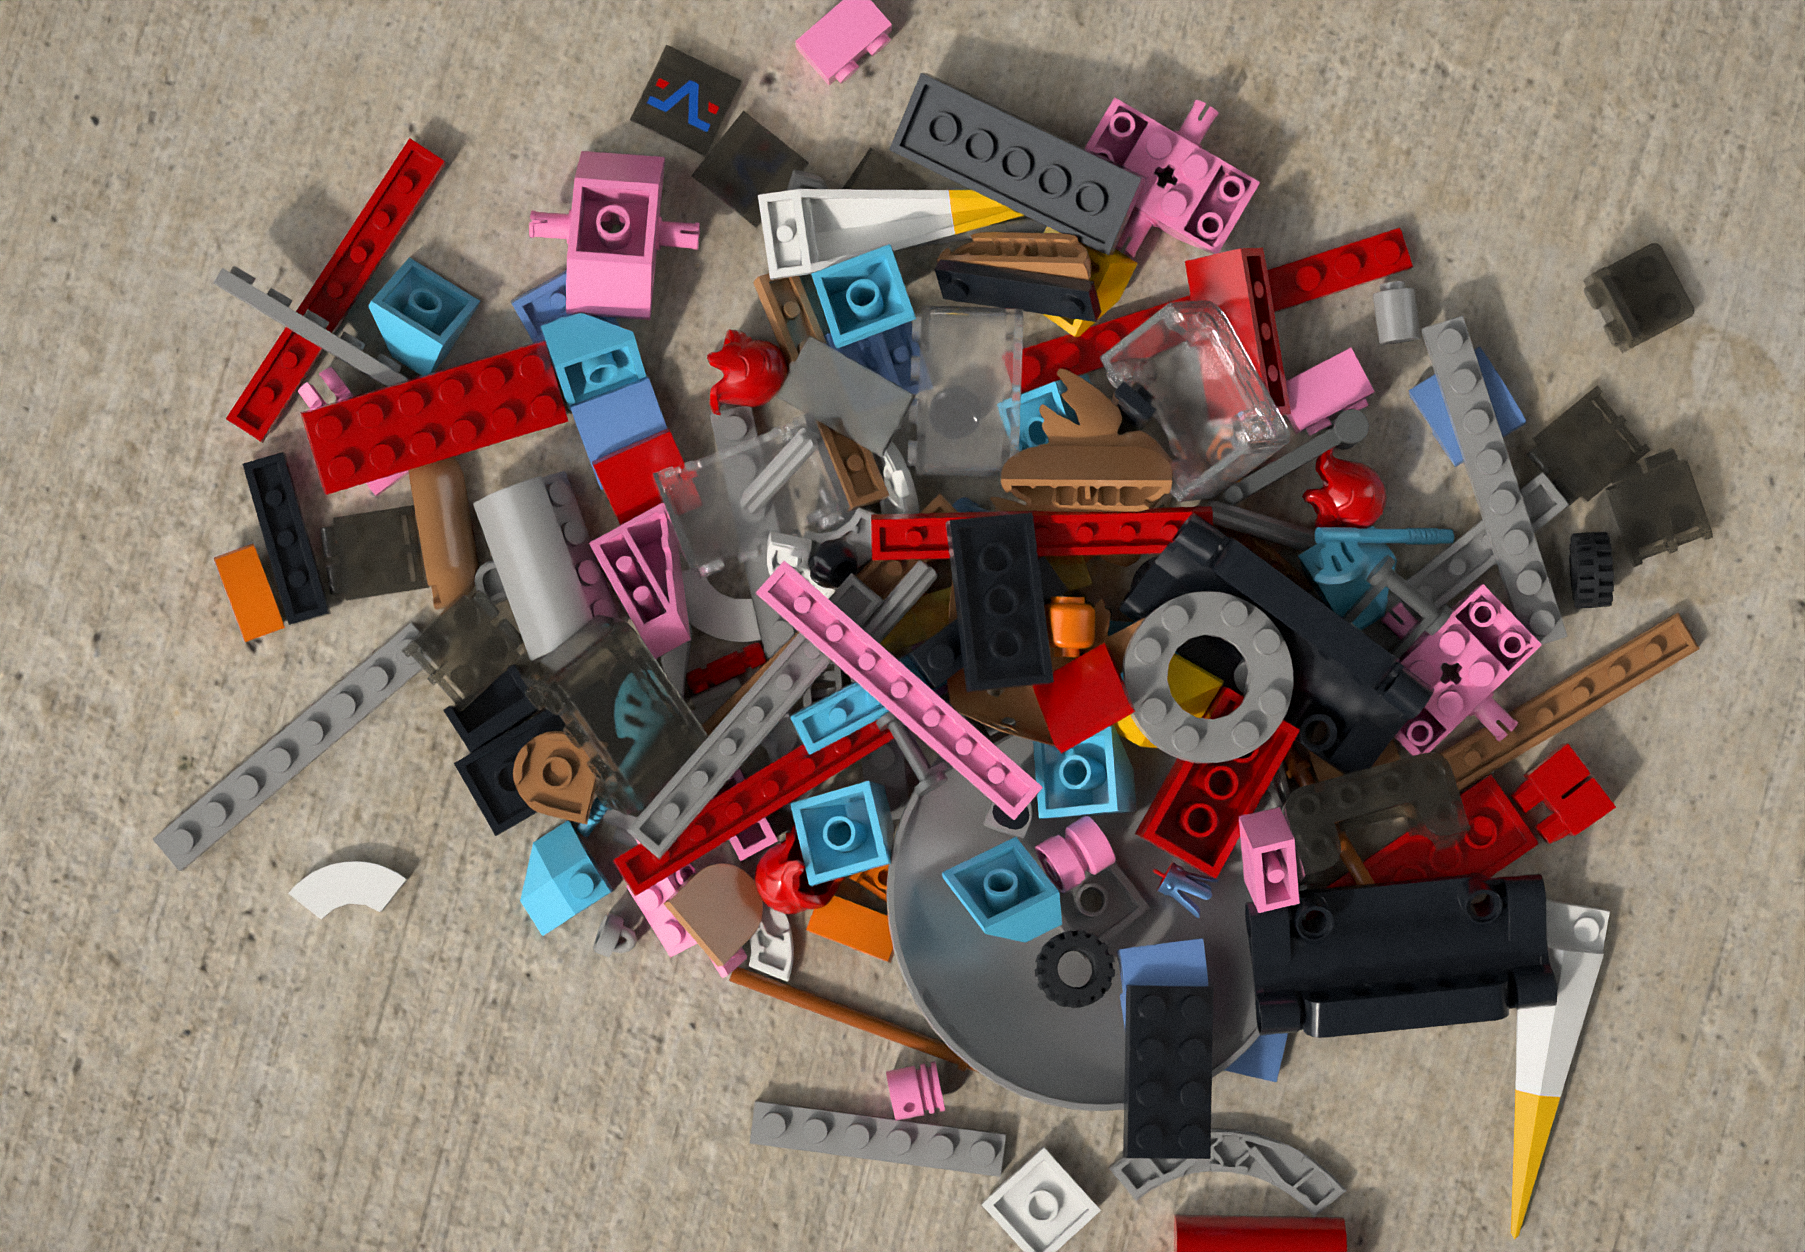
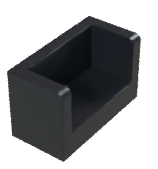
[443,664,545,752]

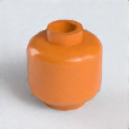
[1044,597,1095,657]

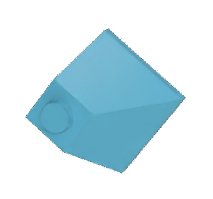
[811,244,916,348]
[368,257,480,376]
[541,313,647,411]
[1033,725,1137,819]
[790,781,894,886]
[942,837,1062,943]

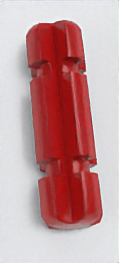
[686,642,767,694]

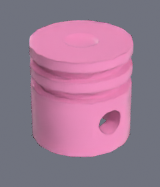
[886,1061,945,1121]

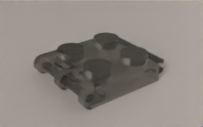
[1526,385,1651,506]
[1605,448,1713,567]
[320,505,430,601]
[402,590,523,713]

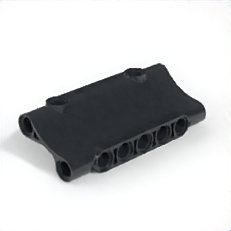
[1117,512,1434,784]
[1245,873,1557,1038]

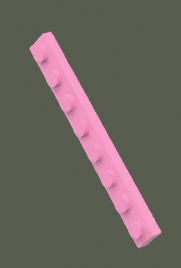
[756,561,1043,820]

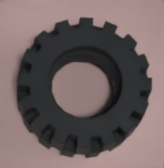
[1569,532,1614,608]
[1034,930,1115,1008]

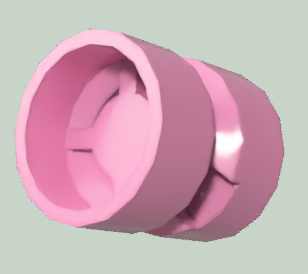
[1035,815,1115,893]

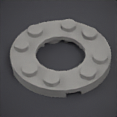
[1122,591,1293,763]

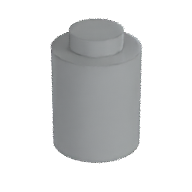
[1373,281,1421,345]

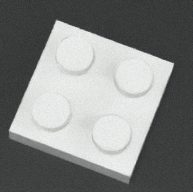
[981,1146,1101,1252]

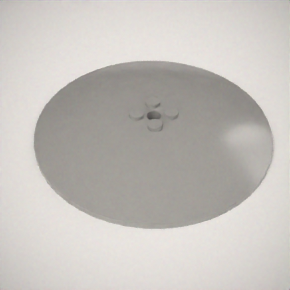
[886,717,1306,1111]

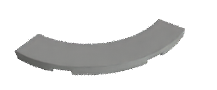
[1109,1128,1347,1217]

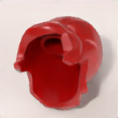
[707,329,787,416]
[1302,446,1387,529]
[755,825,845,914]

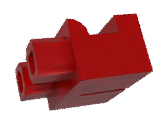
[1511,743,1616,844]

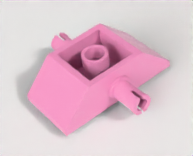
[1085,97,1260,258]
[529,151,700,320]
[1381,583,1542,762]

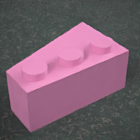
[589,503,691,660]

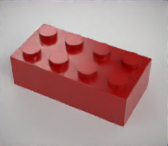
[1134,687,1300,878]

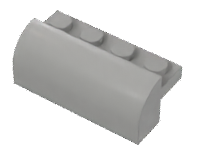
[473,471,623,661]

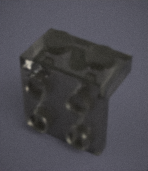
[1583,243,1695,354]

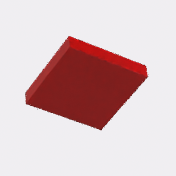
[592,428,703,526]
[1032,643,1136,754]

